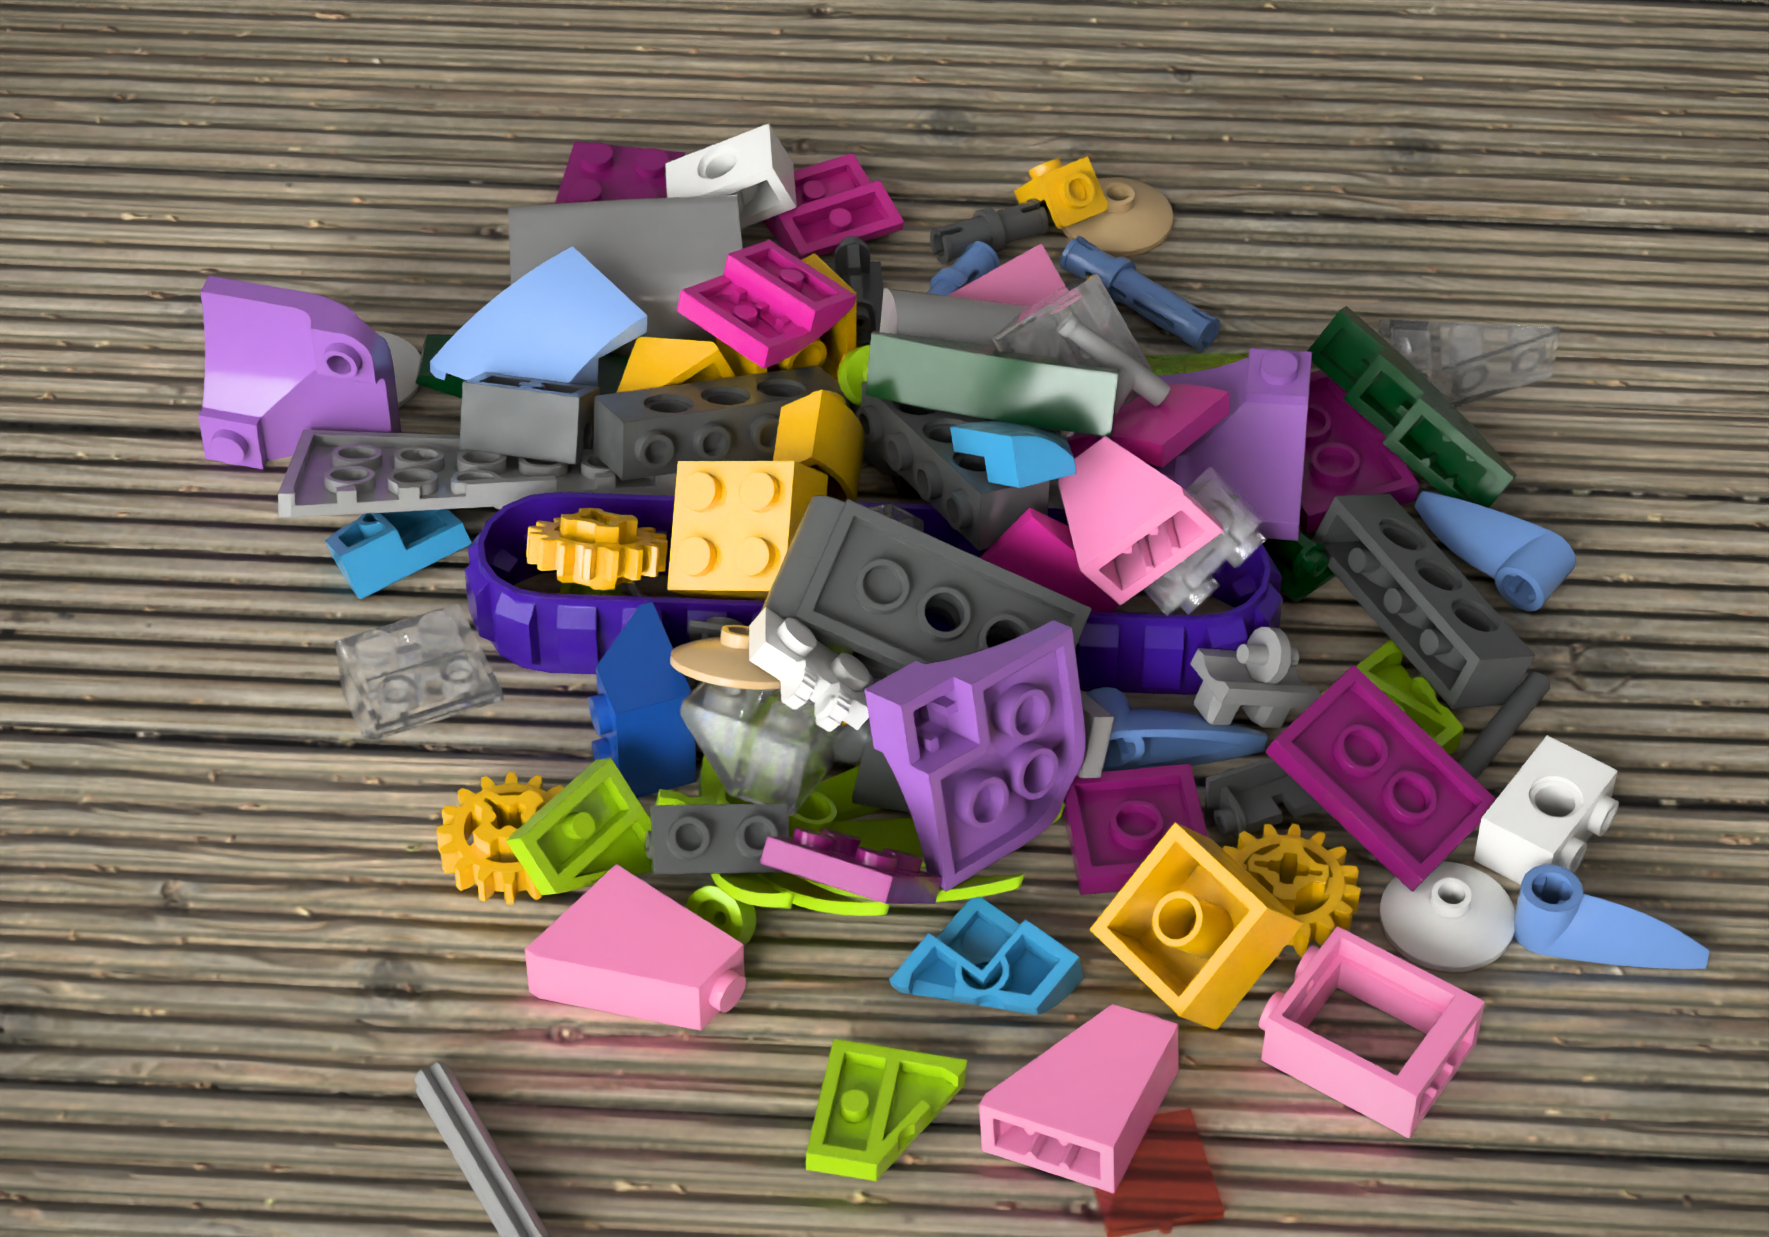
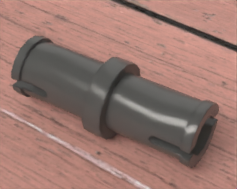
[930,198,1048,264]

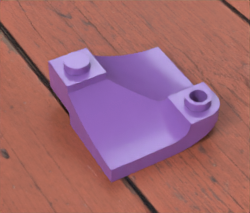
[198,275,401,469]
[1131,348,1312,541]
[864,620,1086,891]

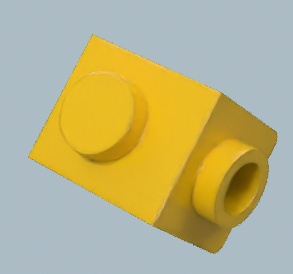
[1014,156,1108,229]

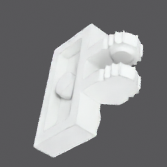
[749,607,873,732]

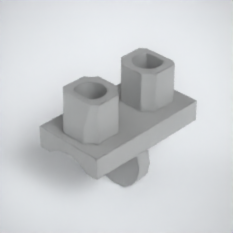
[1190,627,1321,728]

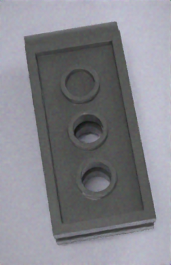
[759,495,1092,680]

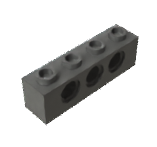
[593,366,850,481]
[856,381,1049,551]
[1311,494,1536,709]

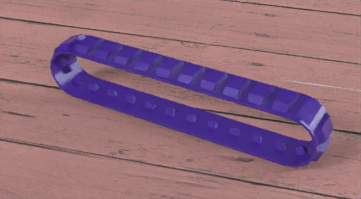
[465,492,1283,695]

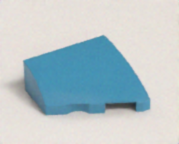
[950,421,1076,488]
[325,509,472,600]
[889,897,1084,1015]

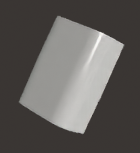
[508,195,743,358]

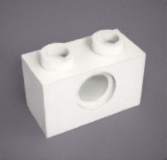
[665,123,797,229]
[1473,735,1619,885]

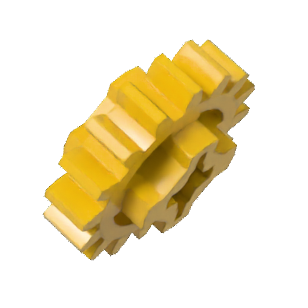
[526,508,668,590]
[437,772,564,905]
[1222,823,1361,957]

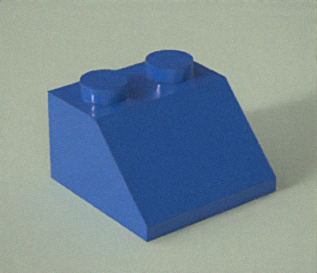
[588,602,697,798]

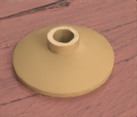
[1062,177,1173,257]
[670,625,781,690]

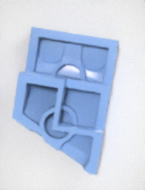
[430,246,647,387]

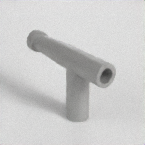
[1056,311,1171,416]

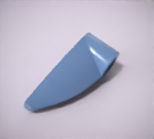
[1414,491,1576,612]
[1085,687,1268,772]
[1514,864,1710,969]

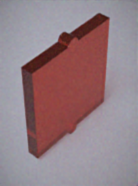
[1092,1109,1224,1237]

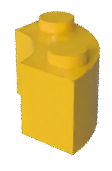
[773,389,865,502]

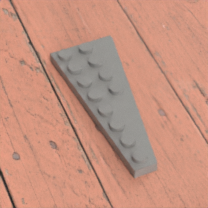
[278,430,773,518]

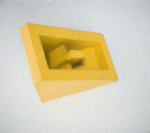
[617,337,736,393]

